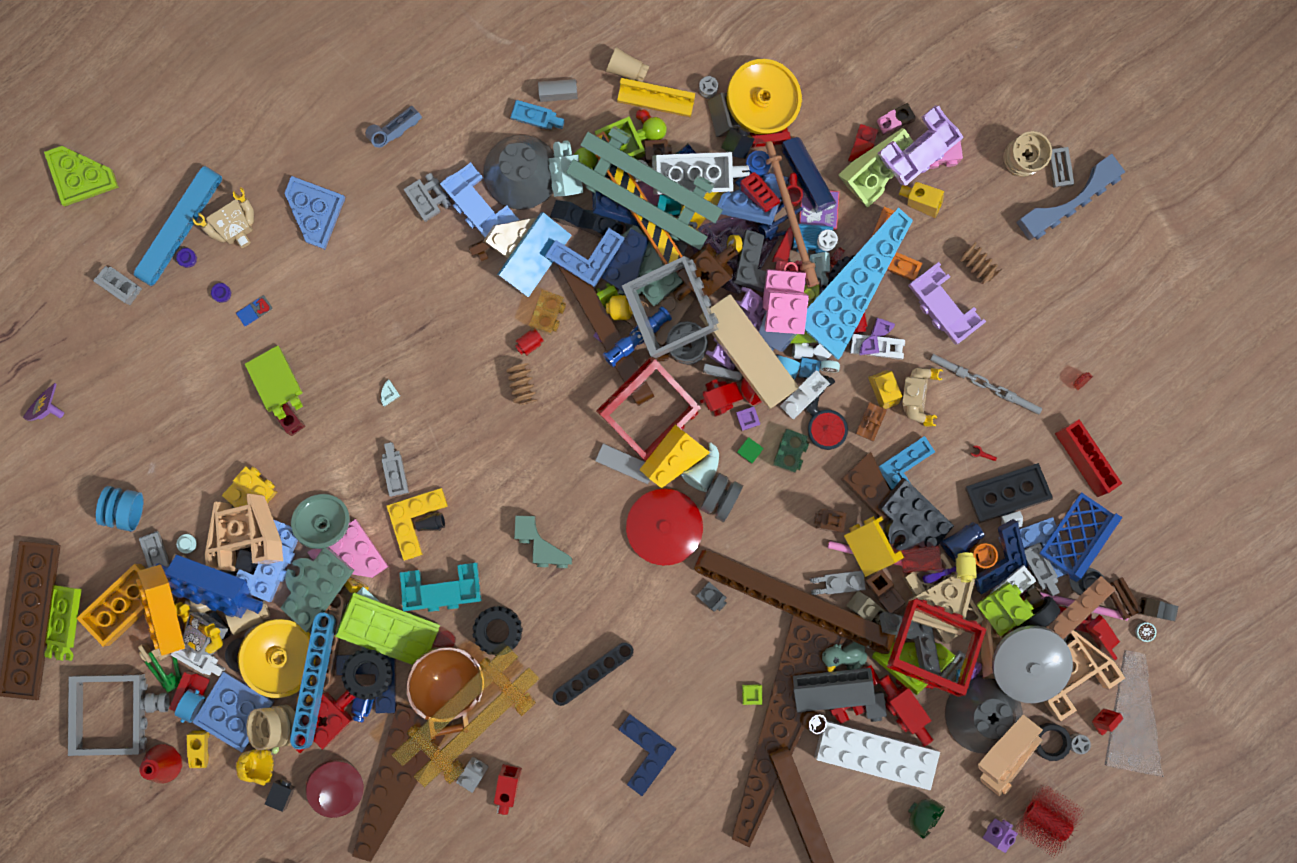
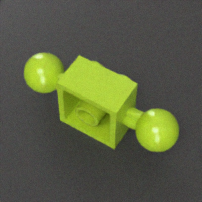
[574,116,667,169]

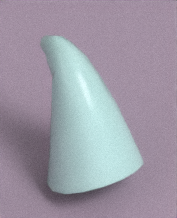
[681,442,719,492]

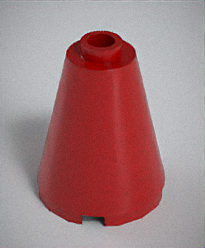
[139,744,182,784]

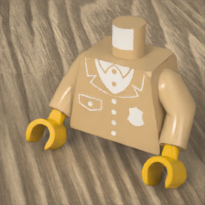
[192,187,254,248]
[903,368,943,427]

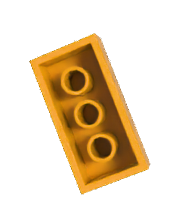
[76,564,146,647]
[135,564,185,656]

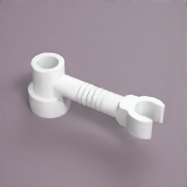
[792,343,813,359]

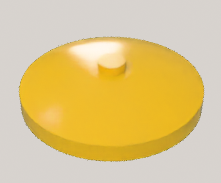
[727,59,802,135]
[238,619,316,698]

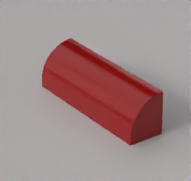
[1055,419,1122,497]

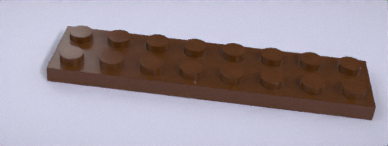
[0,541,61,701]

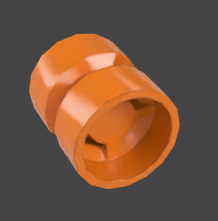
[968,543,998,568]

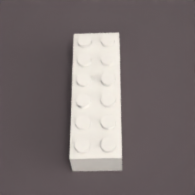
[814,720,940,790]

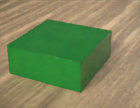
[737,437,764,464]

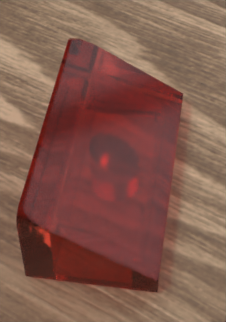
[901,546,942,573]

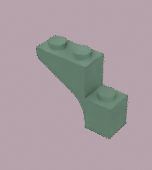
[514,516,572,568]

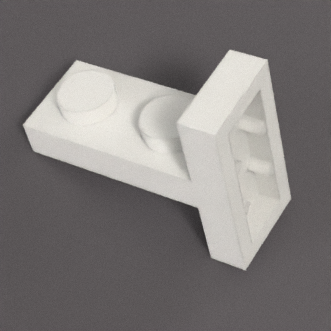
[780,370,830,419]

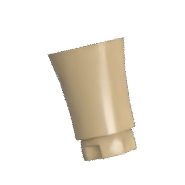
[606,47,649,82]
[225,601,270,636]

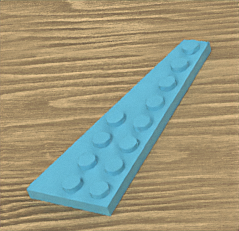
[805,208,913,360]

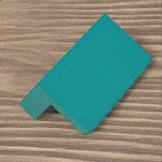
[658,194,682,216]

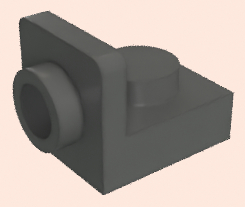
[696,582,727,612]

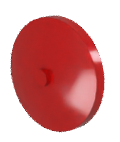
[626,489,703,566]

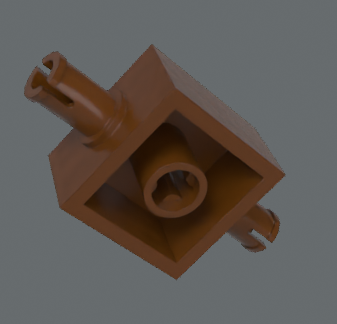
[673,243,738,301]

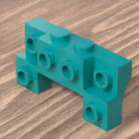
[400,562,482,612]

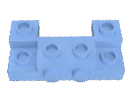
[440,162,519,238]
[236,519,298,602]

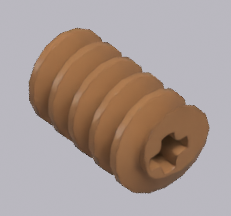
[960,242,1002,284]
[506,363,537,405]

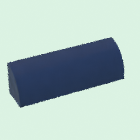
[781,137,836,213]

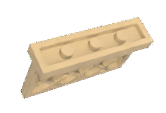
[903,553,984,644]

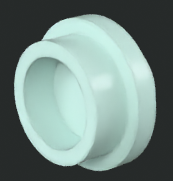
[176,534,197,553]

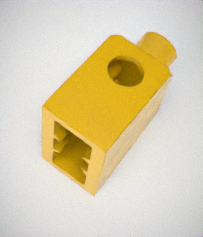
[899,182,944,219]
[868,370,902,409]

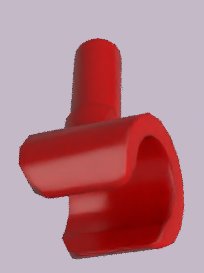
[970,445,997,461]

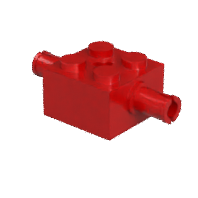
[878,675,934,746]
[293,690,356,753]

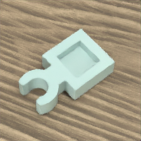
[810,252,830,286]

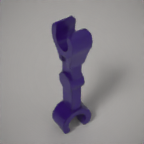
[923,566,956,584]

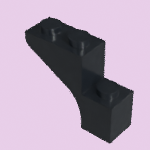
[550,200,624,238]

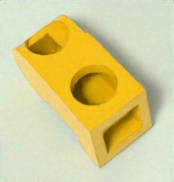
[187,730,210,768]

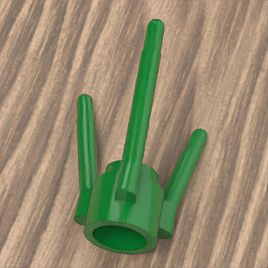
[144,652,182,693]

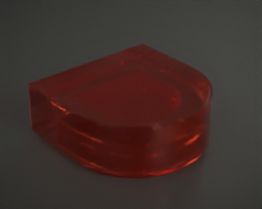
[830,247,845,267]
[1072,372,1093,390]
[433,630,456,647]

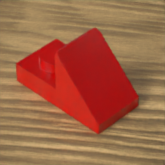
[848,124,878,162]

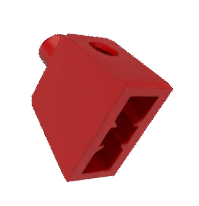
[494,764,522,815]

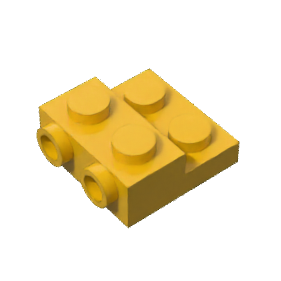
[222,466,278,508]

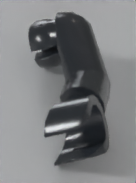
[806,376,835,416]

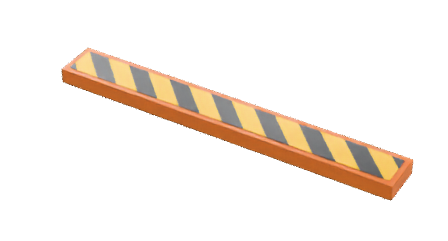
[595,131,683,265]

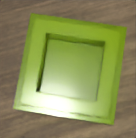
[742,684,762,705]

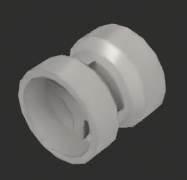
[144,693,170,713]

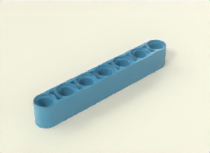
[134,166,222,286]
[290,613,336,749]

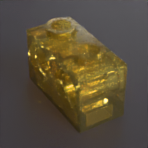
[529,290,566,335]

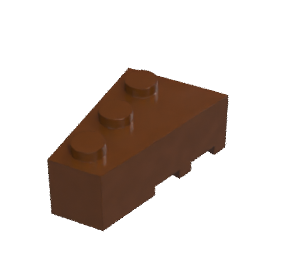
[841,452,890,520]

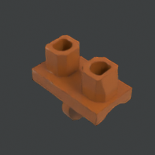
[856,402,887,442]

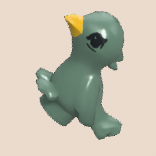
[822,642,867,672]

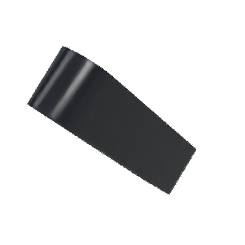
[553,642,634,706]

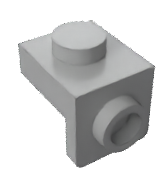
[456,757,488,793]

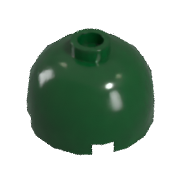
[908,799,945,840]

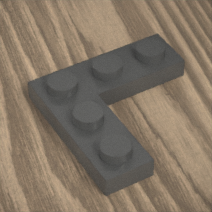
[734,230,766,292]
[879,612,941,676]

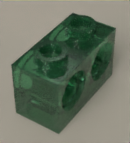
[772,429,809,473]

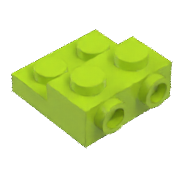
[976,581,1034,637]

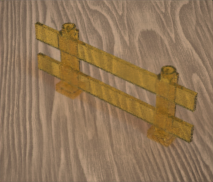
[392,645,540,788]

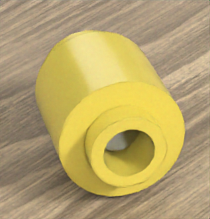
[956,553,976,583]

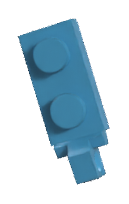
[510,100,564,130]

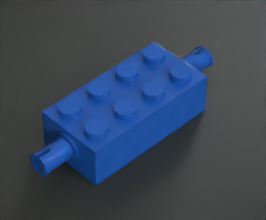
[155,555,263,618]

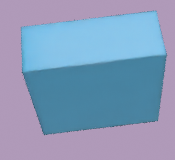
[798,357,821,379]

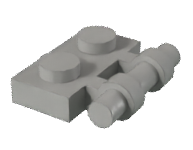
[404,173,452,222]

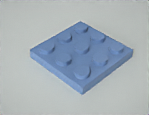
[192,671,274,752]

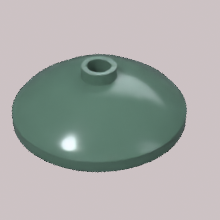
[291,494,350,549]

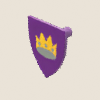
[23,383,64,421]

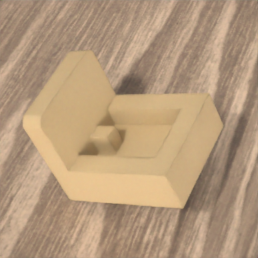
[138,644,169,663]

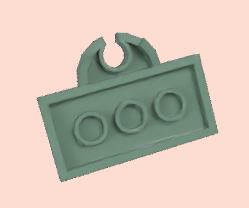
[614,225,684,307]
[281,547,354,632]

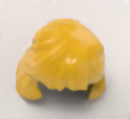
[236,749,274,786]

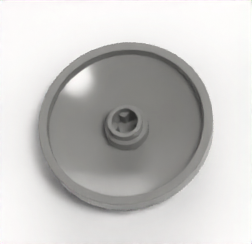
[992,626,1073,703]

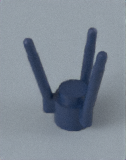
[758,203,803,240]

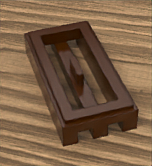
[1109,577,1142,620]

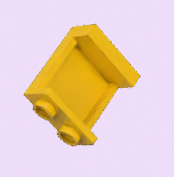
[844,516,904,577]

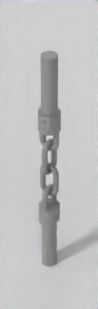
[930,354,1042,415]

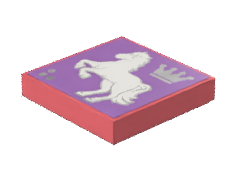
[799,189,839,230]

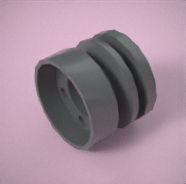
[666,321,708,365]

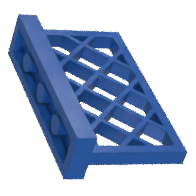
[1039,492,1123,582]

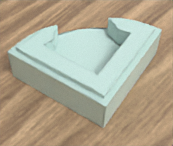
[381,380,400,407]

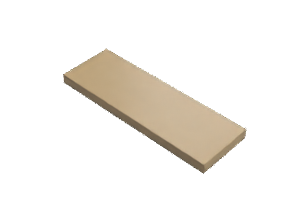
[699,294,799,410]

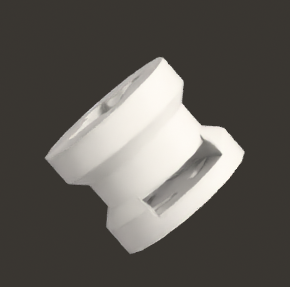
[817,230,838,251]

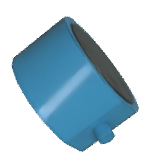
[175,689,205,723]

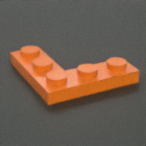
[870,206,922,281]

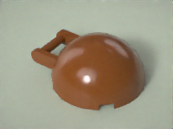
[406,646,484,740]

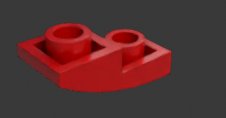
[703,382,744,412]

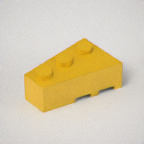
[639,425,710,488]

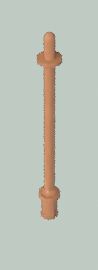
[766,141,820,288]

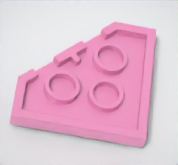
[307,519,389,578]

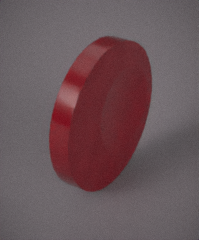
[305,760,364,818]

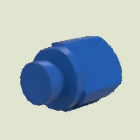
[351,698,374,722]

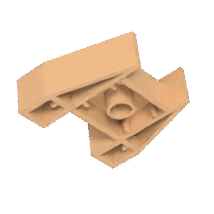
[205,494,283,573]
[1044,630,1125,721]
[978,715,1043,797]

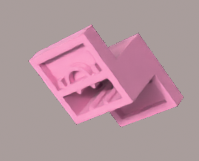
[762,269,809,334]

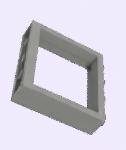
[622,256,719,358]
[68,674,148,756]

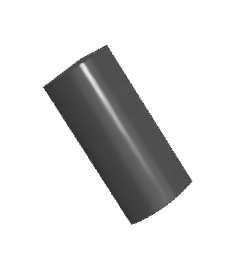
[793,668,875,712]

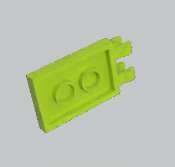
[245,346,303,420]
[45,585,81,661]

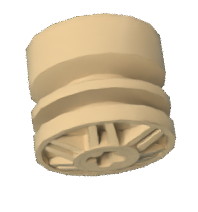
[1003,131,1052,177]
[246,705,295,750]

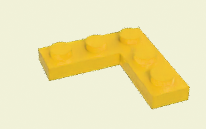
[387,488,448,561]

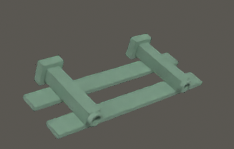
[566,126,723,250]

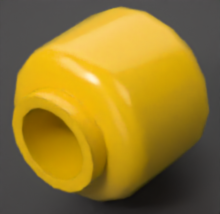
[606,295,633,320]

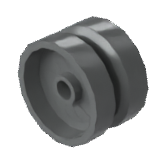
[700,473,744,523]

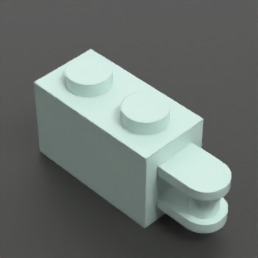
[549,140,583,197]

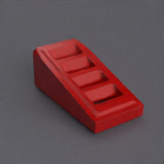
[741,172,780,213]
[772,226,793,262]

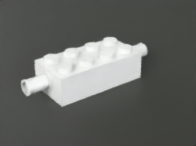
[635,152,750,194]

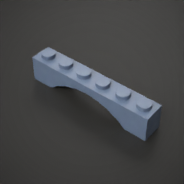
[1016,154,1125,241]

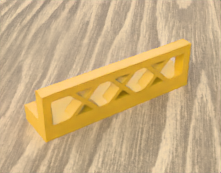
[617,78,695,118]

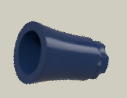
[940,522,985,563]

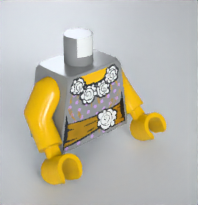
[175,602,228,662]

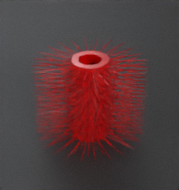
[1015,784,1084,858]

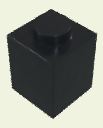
[721,127,755,159]
[264,779,295,812]

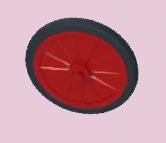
[808,409,848,450]

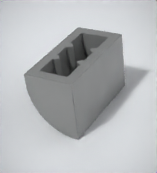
[538,79,578,102]

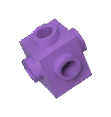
[983,819,1018,853]

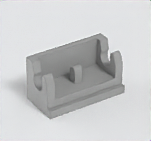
[93,266,142,305]

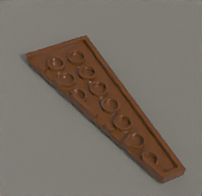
[352,704,453,862]

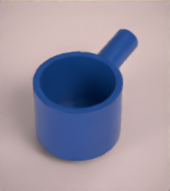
[735,151,771,187]

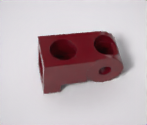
[272,402,305,436]

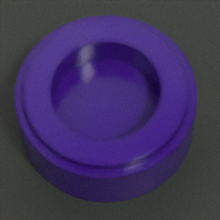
[176,248,197,268]
[211,283,231,303]

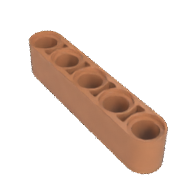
[312,593,347,688]

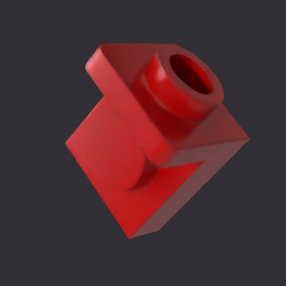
[1092,708,1124,735]

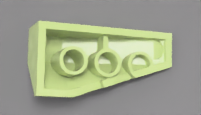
[838,128,914,207]

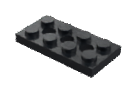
[965,463,1053,524]

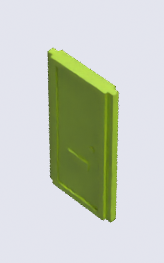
[335,592,440,665]

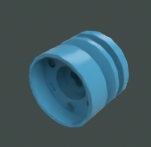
[95,486,144,532]

